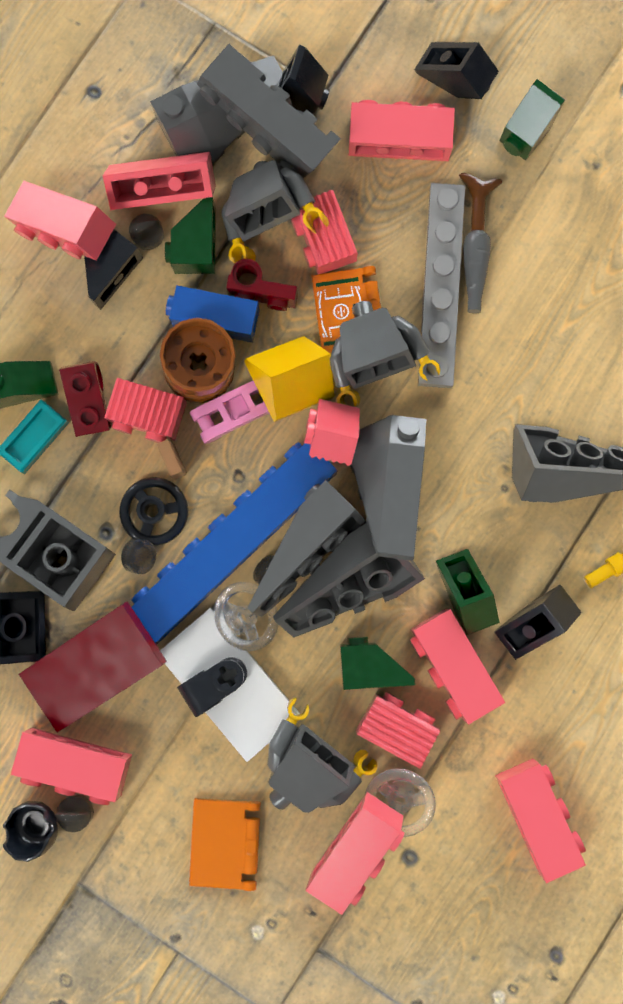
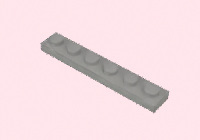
[418,183,465,388]

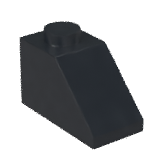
[414,42,499,99]
[278,44,329,114]
[84,229,143,310]
[494,585,582,660]

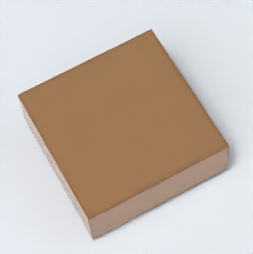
[157,439,187,480]

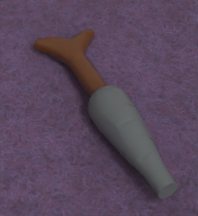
[459,173,502,314]

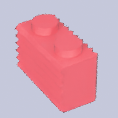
[291,190,358,274]
[104,378,187,443]
[304,399,360,466]
[356,692,440,769]

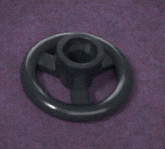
[119,477,188,546]

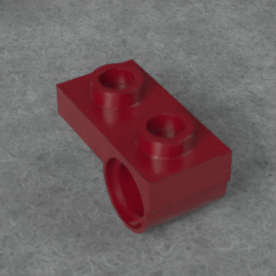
[226,259,298,311]
[59,361,111,437]

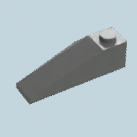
[150,55,283,163]
[350,415,427,561]
[512,424,623,503]
[247,480,367,617]
[273,523,425,637]

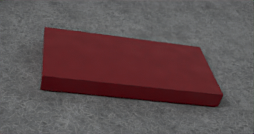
[18,601,167,733]

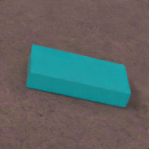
[0,399,70,474]

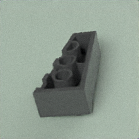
[197,44,341,178]

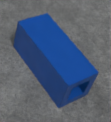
[166,285,260,343]

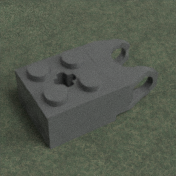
[0,489,116,612]

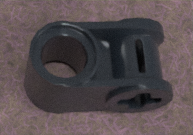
[177,657,247,718]

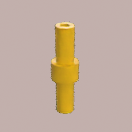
[584,552,623,589]

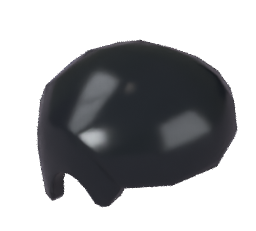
[3,801,58,862]

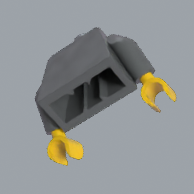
[222,160,329,263]
[330,301,440,407]
[267,697,378,813]

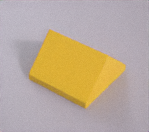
[244,336,334,422]

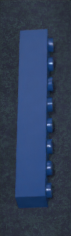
[131,442,338,645]

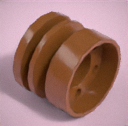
[160,318,235,403]

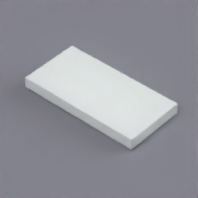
[160,608,300,762]

